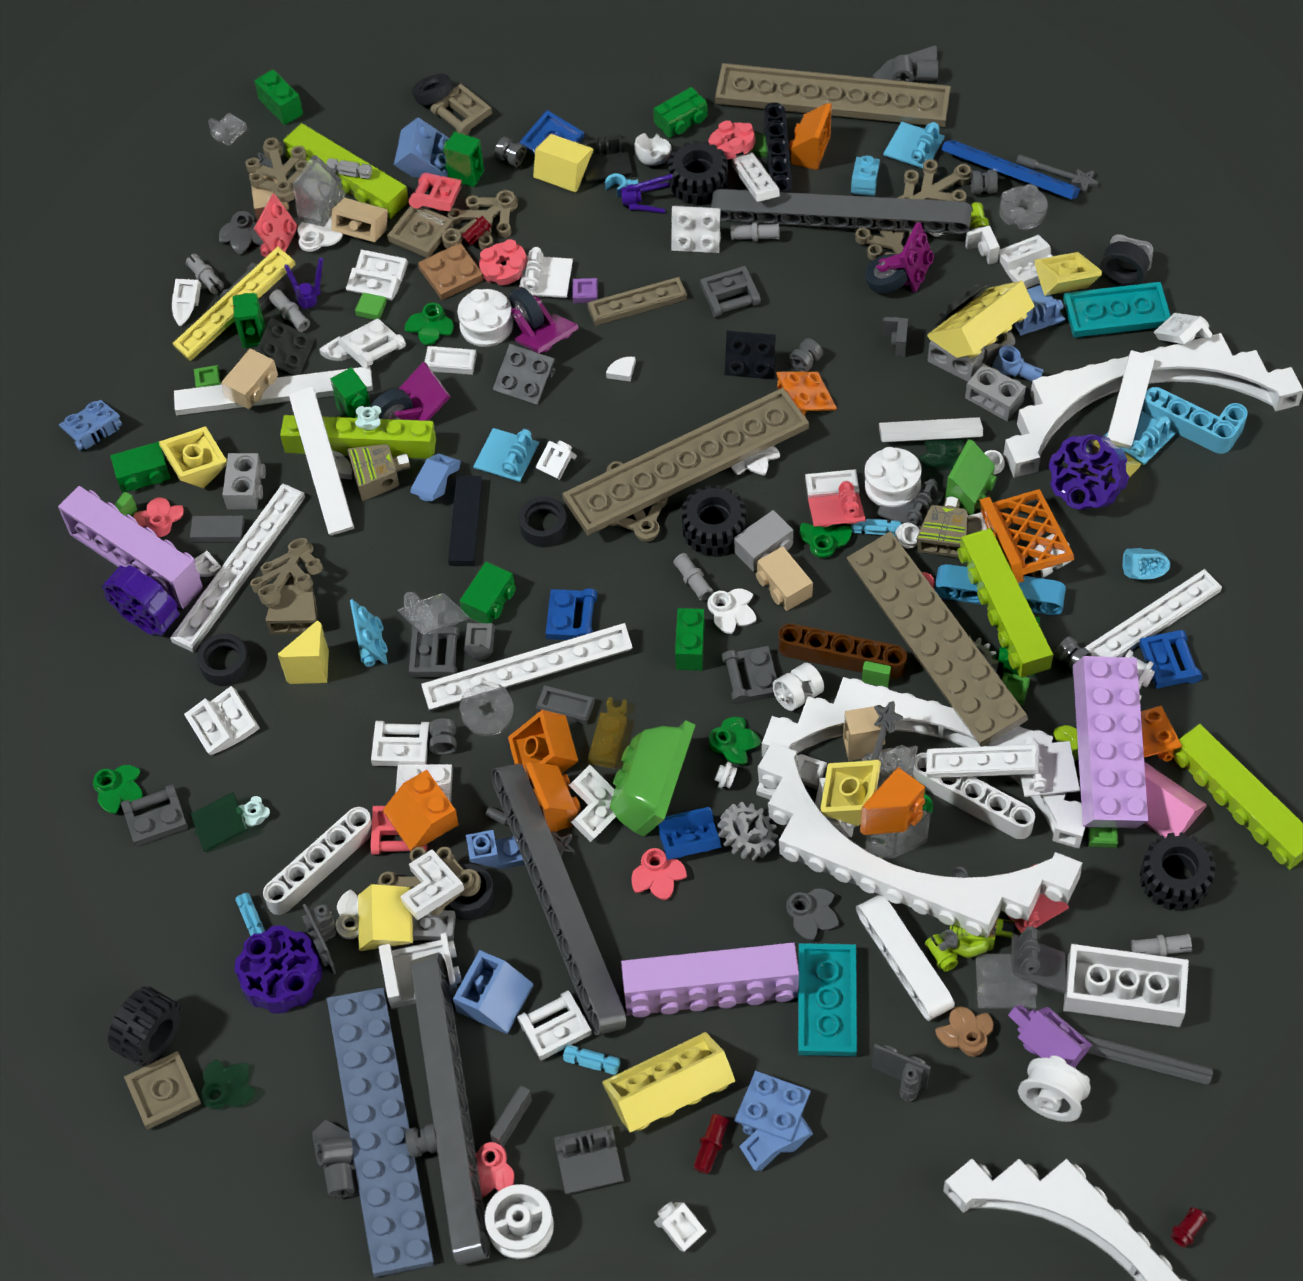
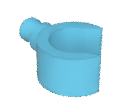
[605,174,638,198]

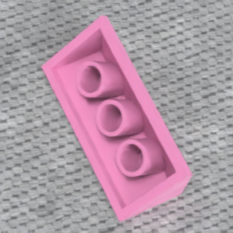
[1144,761,1207,838]

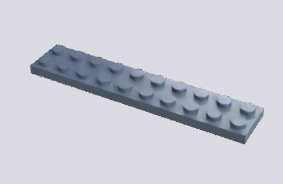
[327,988,433,1277]

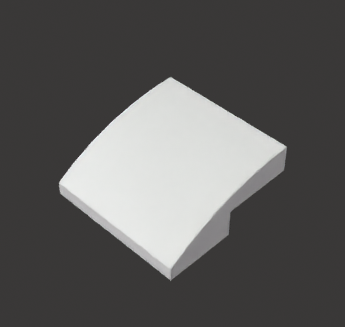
[998,235,1053,288]
[346,250,408,300]
[184,686,260,755]

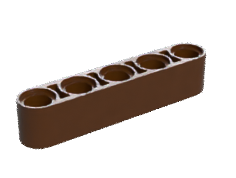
[778,624,907,679]

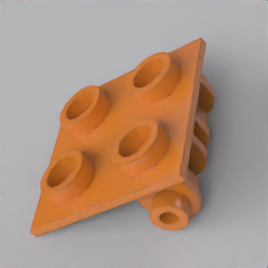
[776,372,837,417]
[1141,706,1182,761]

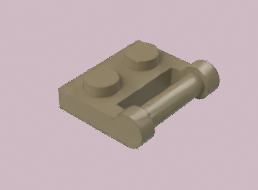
[431,84,492,135]

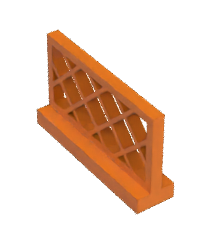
[980,489,1074,583]

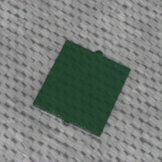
[191,792,248,852]

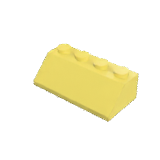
[927,281,1035,358]
[602,1032,735,1132]

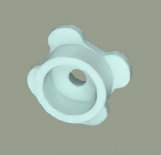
[355,406,381,430]
[237,796,270,827]

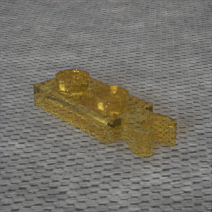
[588,697,627,768]

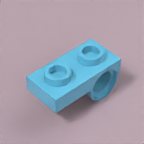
[851,156,880,197]

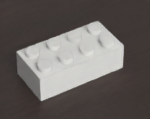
[1063,944,1188,1027]

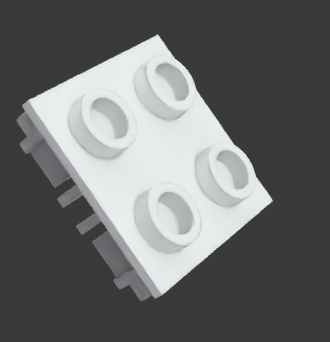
[671,206,721,253]
[520,247,573,298]
[1020,737,1080,797]

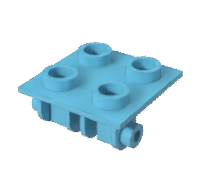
[883,122,945,168]
[1104,410,1175,465]
[473,428,539,482]
[350,599,388,667]

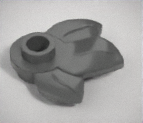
[219,211,264,256]
[786,889,839,941]

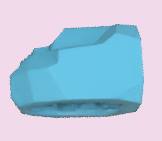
[1122,548,1170,579]

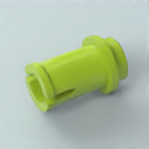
[970,202,989,230]
[925,934,958,972]

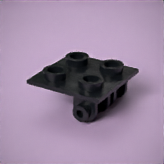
[724,330,776,379]

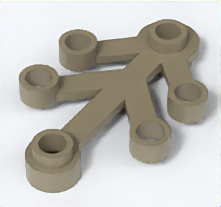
[245,138,311,202]
[898,159,972,202]
[442,190,518,250]
[855,228,912,260]
[607,461,668,542]
[250,538,323,607]
[378,847,481,916]

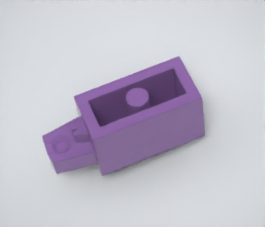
[1008,1004,1092,1068]

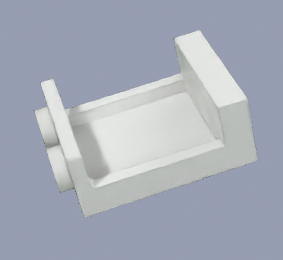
[379,933,462,1009]

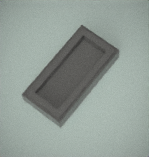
[190,516,245,542]
[536,685,595,725]
[490,1086,532,1147]

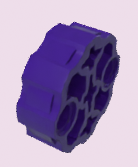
[1049,434,1129,510]
[102,565,179,636]
[235,926,322,1014]

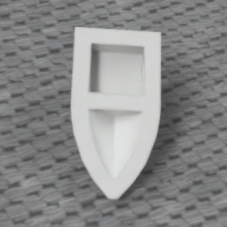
[172,279,201,326]

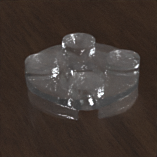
[999,184,1048,229]
[460,681,514,736]

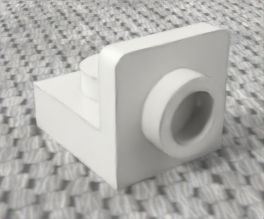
[965,226,1000,265]
[536,440,577,480]
[654,1202,706,1251]

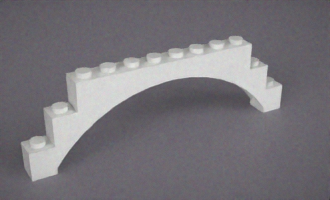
[1003,333,1303,478]
[762,677,1085,848]
[758,742,1082,938]
[943,1159,1186,1281]

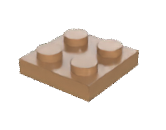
[418,243,484,300]

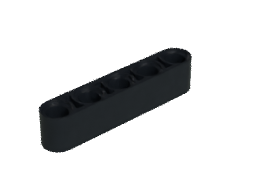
[763,102,792,193]

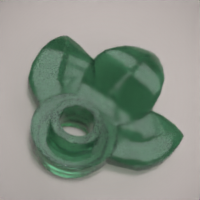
[918,438,964,469]
[201,1059,256,1110]

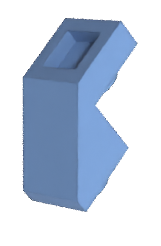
[410,453,461,501]
[466,830,525,869]
[739,1115,813,1171]

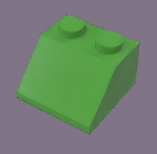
[945,439,997,516]

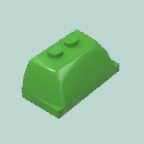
[610,721,695,837]

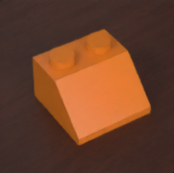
[789,103,832,170]
[508,710,578,774]
[525,762,581,833]
[860,767,925,835]
[383,769,459,852]

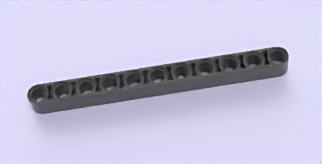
[711,189,972,234]
[492,763,626,1035]
[411,952,490,1266]

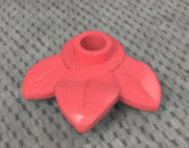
[133,497,184,537]
[632,848,687,900]
[476,1142,514,1198]

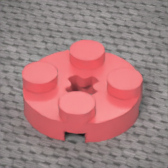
[708,121,756,159]
[479,239,528,285]

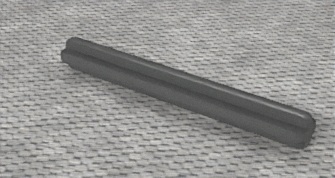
[1079,1033,1213,1085]

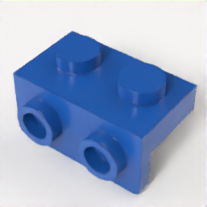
[658,807,721,860]

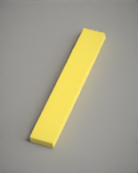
[172,247,296,362]

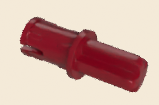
[693,1114,730,1174]

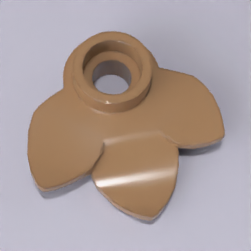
[935,1006,993,1056]

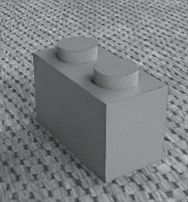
[733,510,793,572]

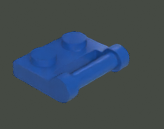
[546,588,598,640]
[1139,630,1203,689]

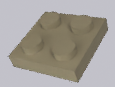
[388,206,454,258]
[124,1051,201,1130]

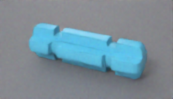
[851,519,901,536]
[236,893,265,936]
[563,1045,620,1075]

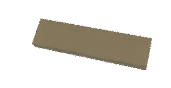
[587,277,687,326]

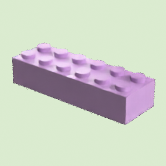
[58,486,203,610]
[1073,656,1148,828]
[621,943,799,1017]

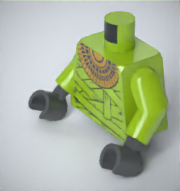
[939,867,1015,958]

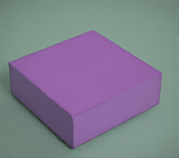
[573,278,598,303]

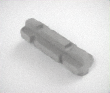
[326,158,372,179]

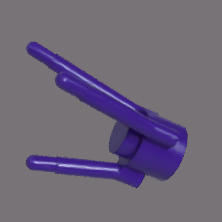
[621,174,673,213]
[284,257,323,309]

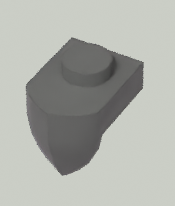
[464,623,495,661]

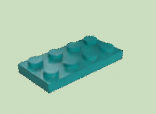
[1063,282,1171,338]
[798,943,857,1056]

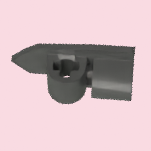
[873,45,938,82]
[312,1119,360,1199]

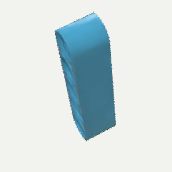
[934,564,1066,615]

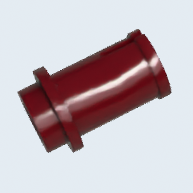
[461,216,492,246]
[1171,1207,1207,1248]

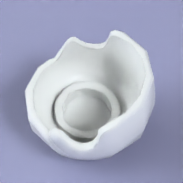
[635,133,671,166]

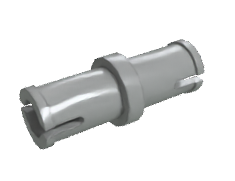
[731,222,780,242]
[186,254,224,294]
[269,290,310,332]
[673,553,714,601]
[1131,934,1192,957]

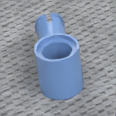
[992,345,1044,382]

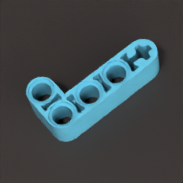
[1141,387,1248,454]

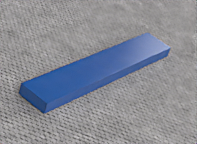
[942,140,1080,199]

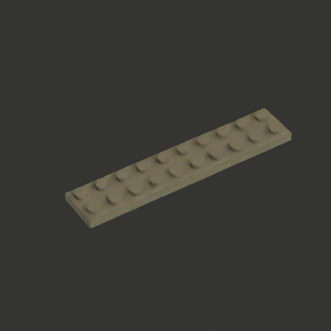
[715,63,950,127]
[562,388,809,536]
[846,531,1028,747]

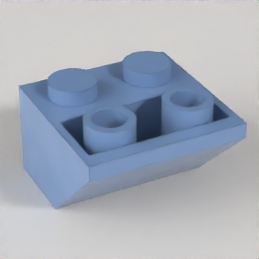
[394,117,450,177]
[453,950,533,1034]

